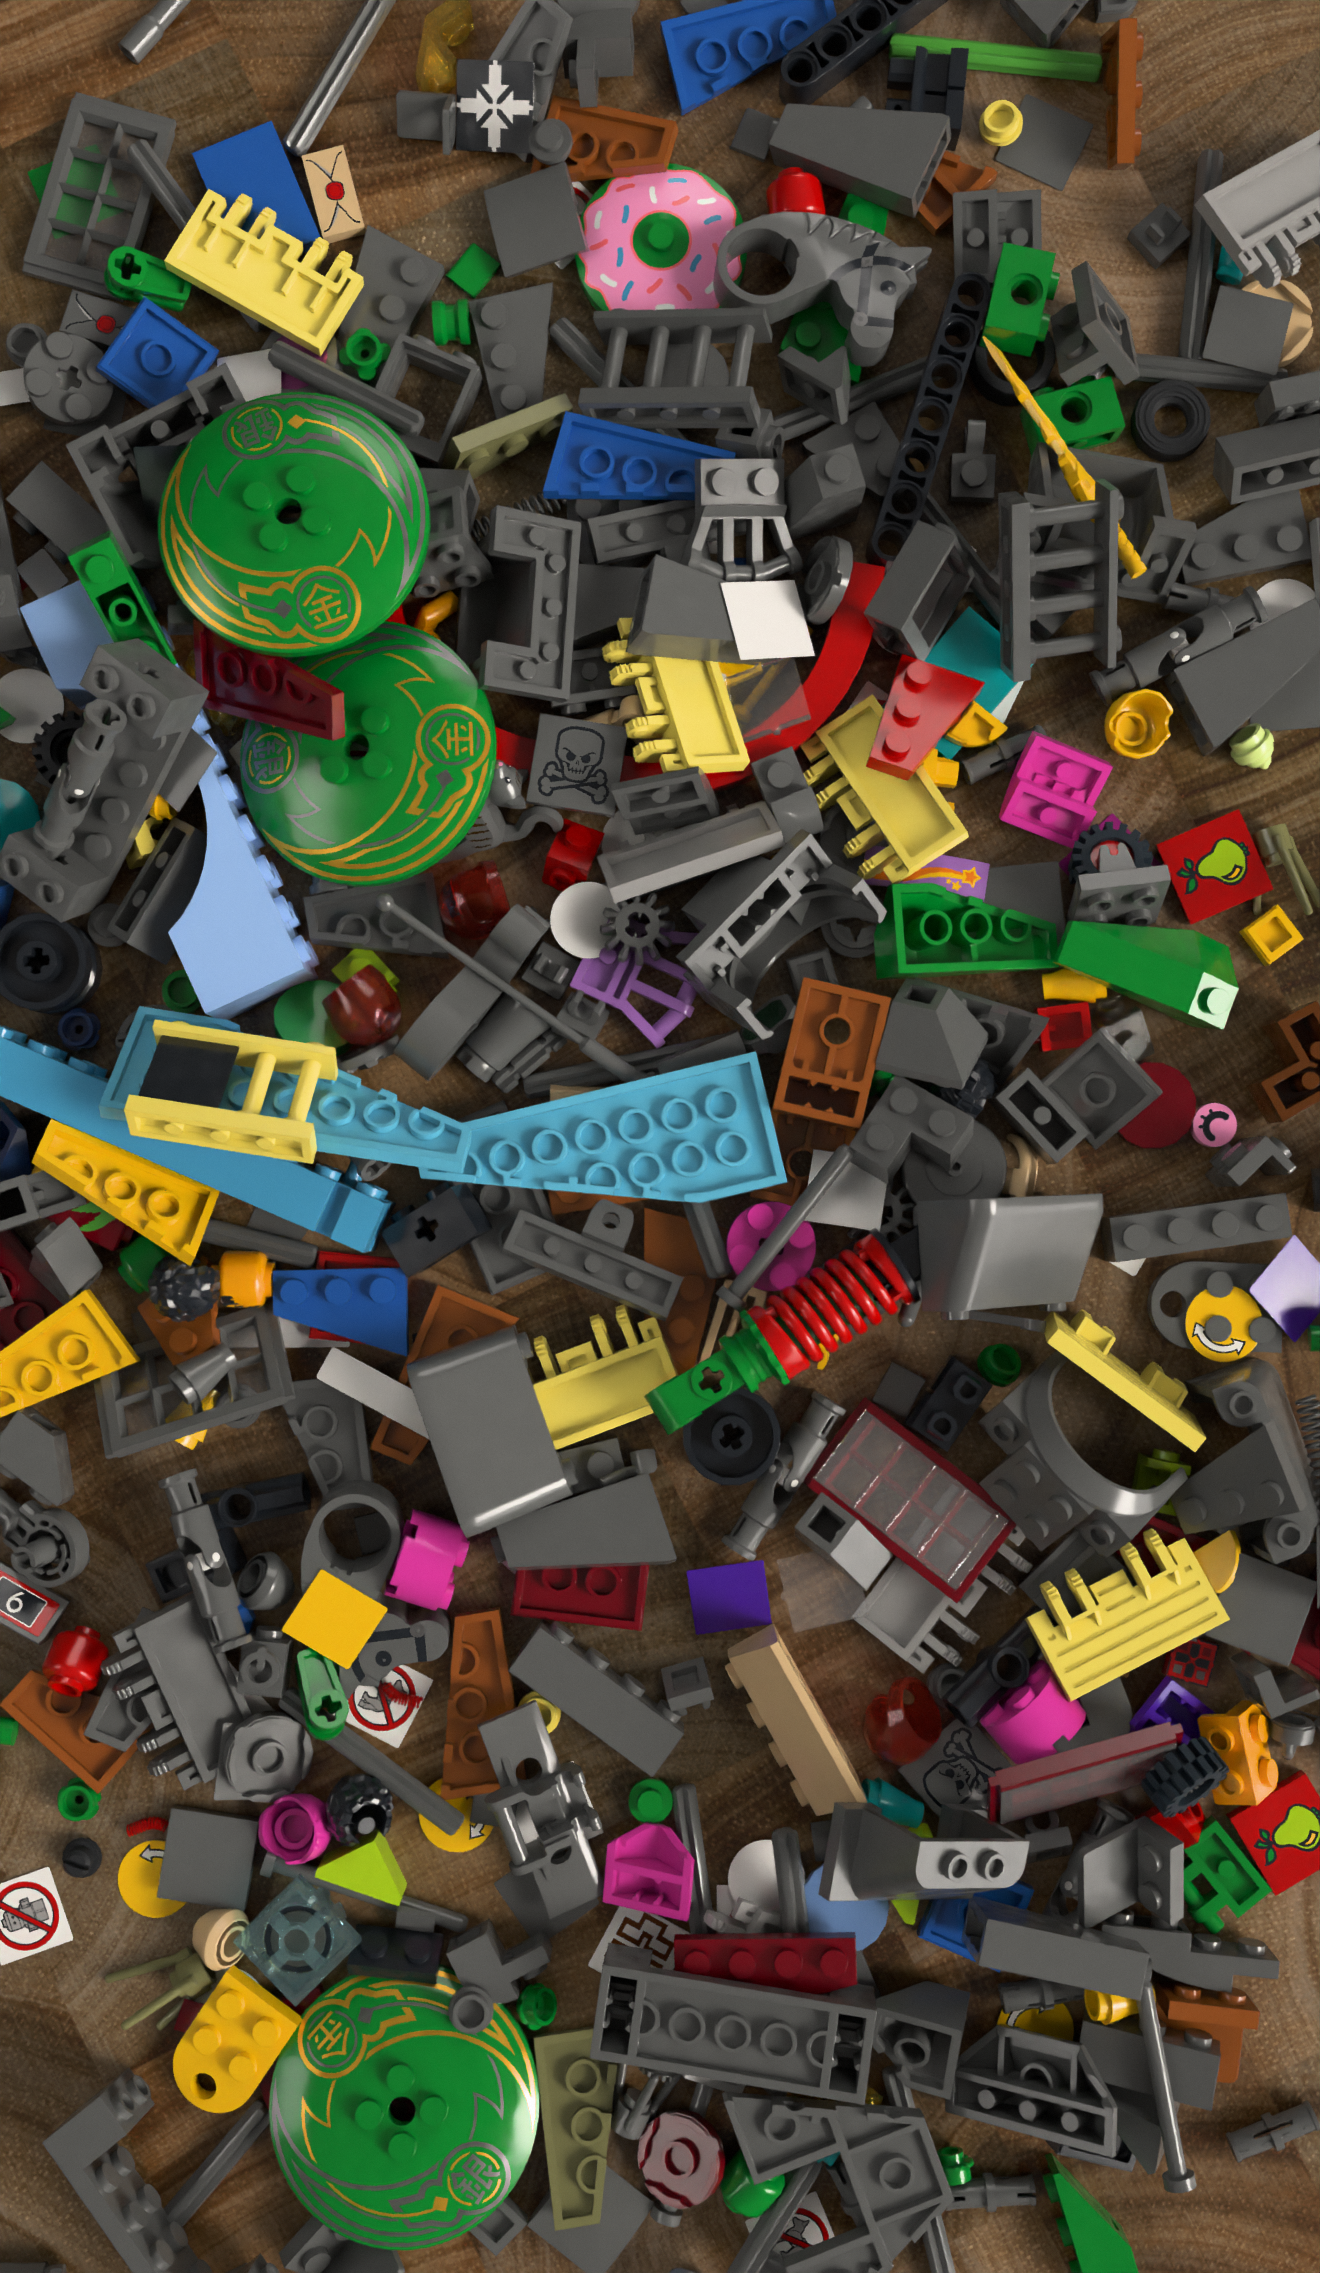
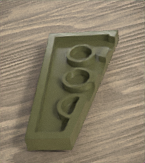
[533,2025,617,2231]

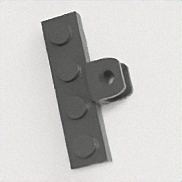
[585,500,764,565]
[502,1199,683,1321]

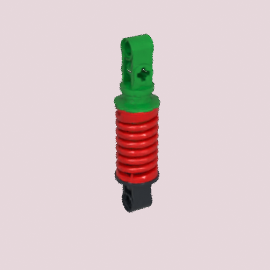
[644,1224,921,1435]

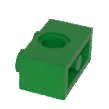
[979,242,1060,357]
[1019,375,1126,457]

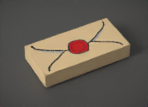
[302,145,366,244]

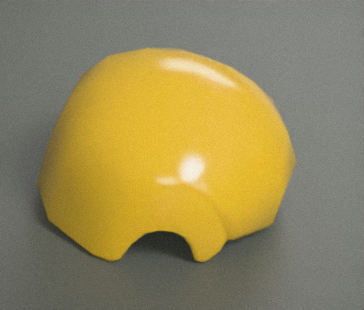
[1104,689,1173,759]

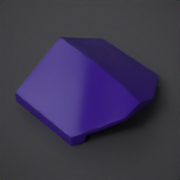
[1129,1675,1216,1745]

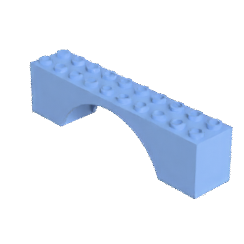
[20,573,320,1020]

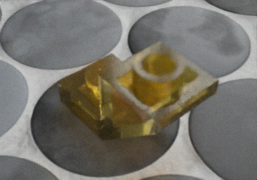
[415,0,475,94]

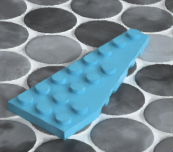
[99,1006,472,1174]
[418,1051,788,1203]

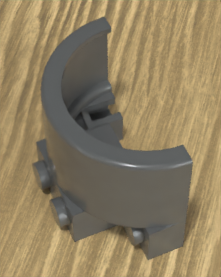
[66,363,246,569]

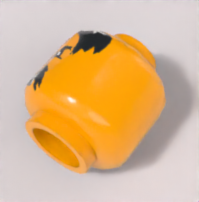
[210,1250,276,1308]

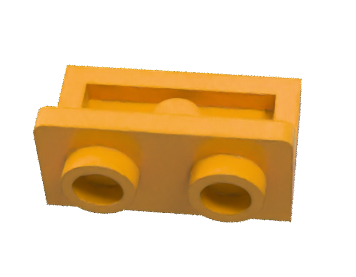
[1197,1700,1278,1805]

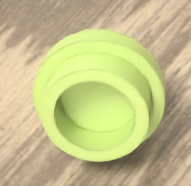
[1229,723,1274,769]

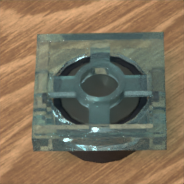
[233,1873,362,2007]

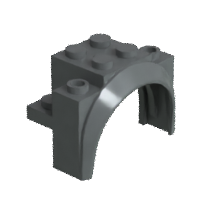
[676,829,887,1040]
[977,1350,1188,1558]

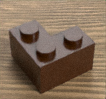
[1246,1000,1320,1124]

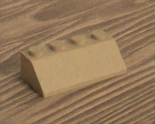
[725,1624,867,1816]

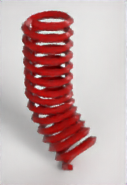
[380,1682,423,1709]
[126,1816,169,1837]

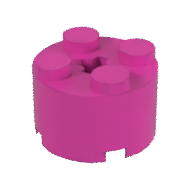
[725,1202,816,1291]
[384,1508,470,1611]
[979,1660,1086,1765]

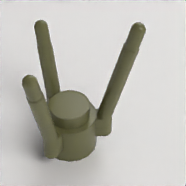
[1252,824,1320,915]
[105,1946,217,2030]

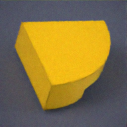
[945,701,1008,747]
[1193,1530,1241,1593]

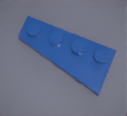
[660,0,837,116]
[543,411,736,500]

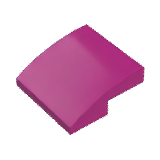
[999,731,1113,849]

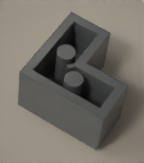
[848,1076,974,1185]

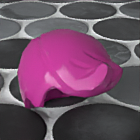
[258,1793,332,1865]

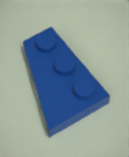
[273,1267,409,1356]

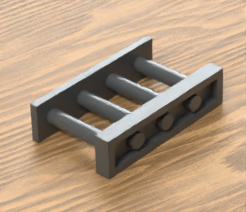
[578,306,773,429]
[998,479,1124,682]

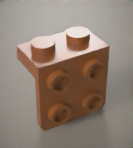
[1155,1981,1260,2083]

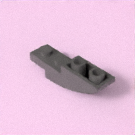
[1096,1908,1280,1993]

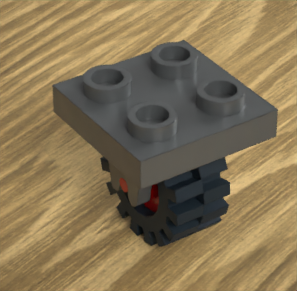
[1066,822,1171,926]

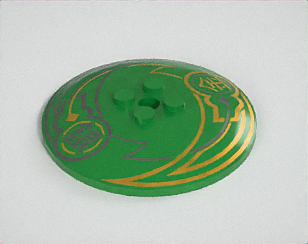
[158,392,431,657]
[240,621,497,887]
[269,1964,540,2250]

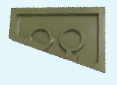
[441,393,573,479]

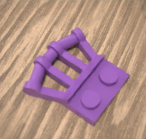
[569,911,699,1049]

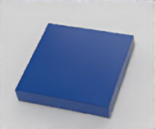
[96,296,219,409]
[916,1880,1034,1973]

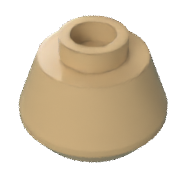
[192,1909,251,1971]

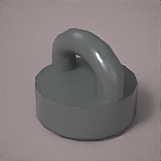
[1269,1712,1315,1760]

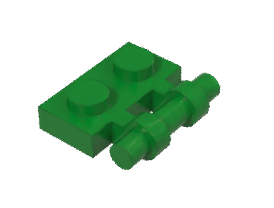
[1184,1815,1272,1934]

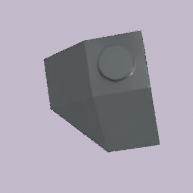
[872,1981,971,2100]

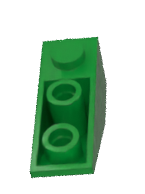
[68,530,177,665]
[1042,2153,1139,2273]

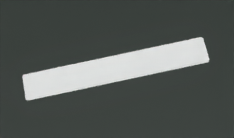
[317,1347,430,1440]

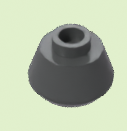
[237,1551,295,1610]

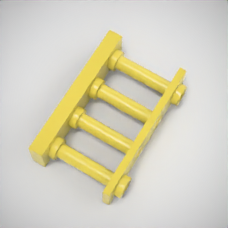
[124,1019,338,1164]

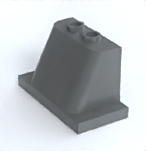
[996,441,1198,604]
[454,505,581,703]
[818,1802,1030,1901]

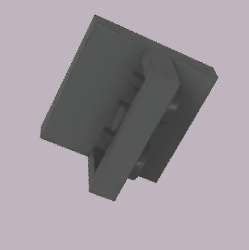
[1050,261,1140,386]

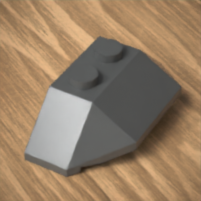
[945,2024,1117,2158]

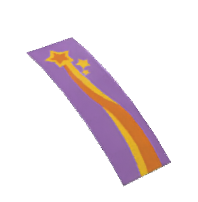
[864,846,990,902]

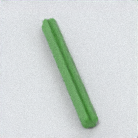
[888,33,1103,82]

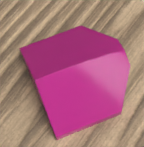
[602,1822,695,1922]

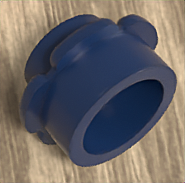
[57,1008,101,1051]

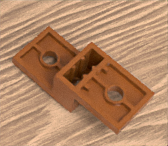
[749,977,891,1206]

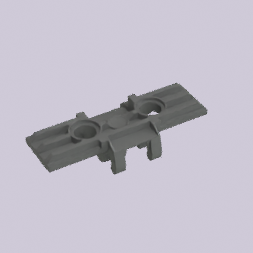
[477,1700,604,1919]

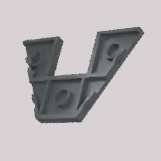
[722,2092,954,2273]

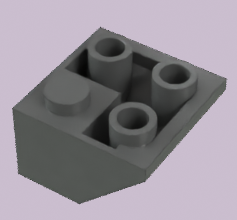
[875,978,988,1090]

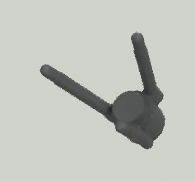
[611,2063,682,2140]

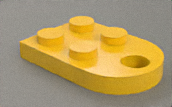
[173,1965,302,2113]

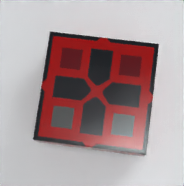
[1162,1637,1219,1688]

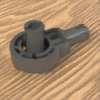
[0,1488,90,1588]

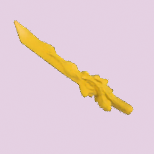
[982,336,1147,579]

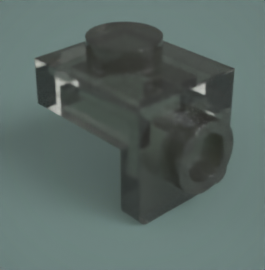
[1089,995,1155,1062]

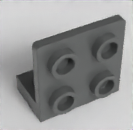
[410,486,495,598]
[1077,1815,1184,1929]
[279,2216,405,2273]

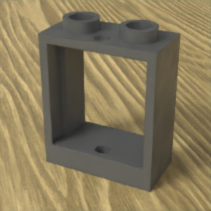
[375,332,483,469]
[864,520,975,661]

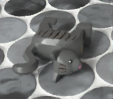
[437,760,564,864]

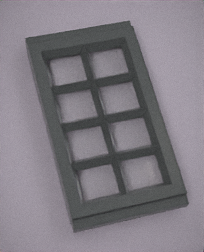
[22,92,177,303]
[93,1302,296,1459]

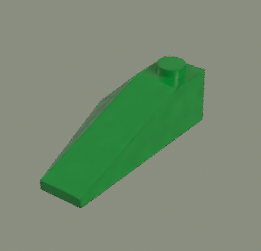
[874,883,1059,980]
[1053,921,1239,1030]

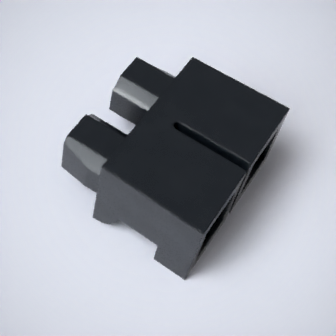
[885,46,969,151]
[903,1354,993,1452]

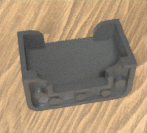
[917,1193,1104,1320]
[407,1325,578,1538]
[1185,1358,1320,1564]

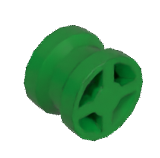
[432,299,471,346]

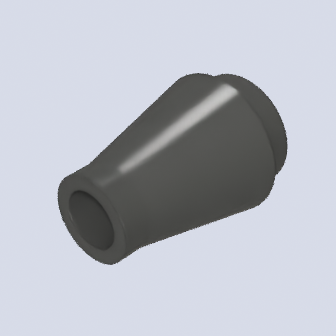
[167,1342,238,1405]

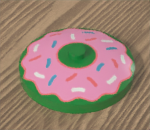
[575,163,747,311]

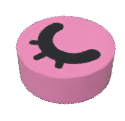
[1190,1103,1237,1147]

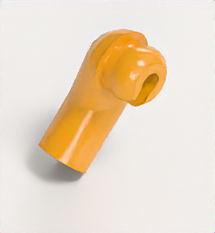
[413,590,458,641]

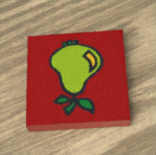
[1155,809,1274,926]
[1226,1770,1320,1896]

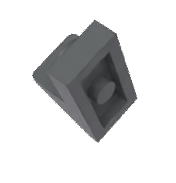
[777,346,851,426]

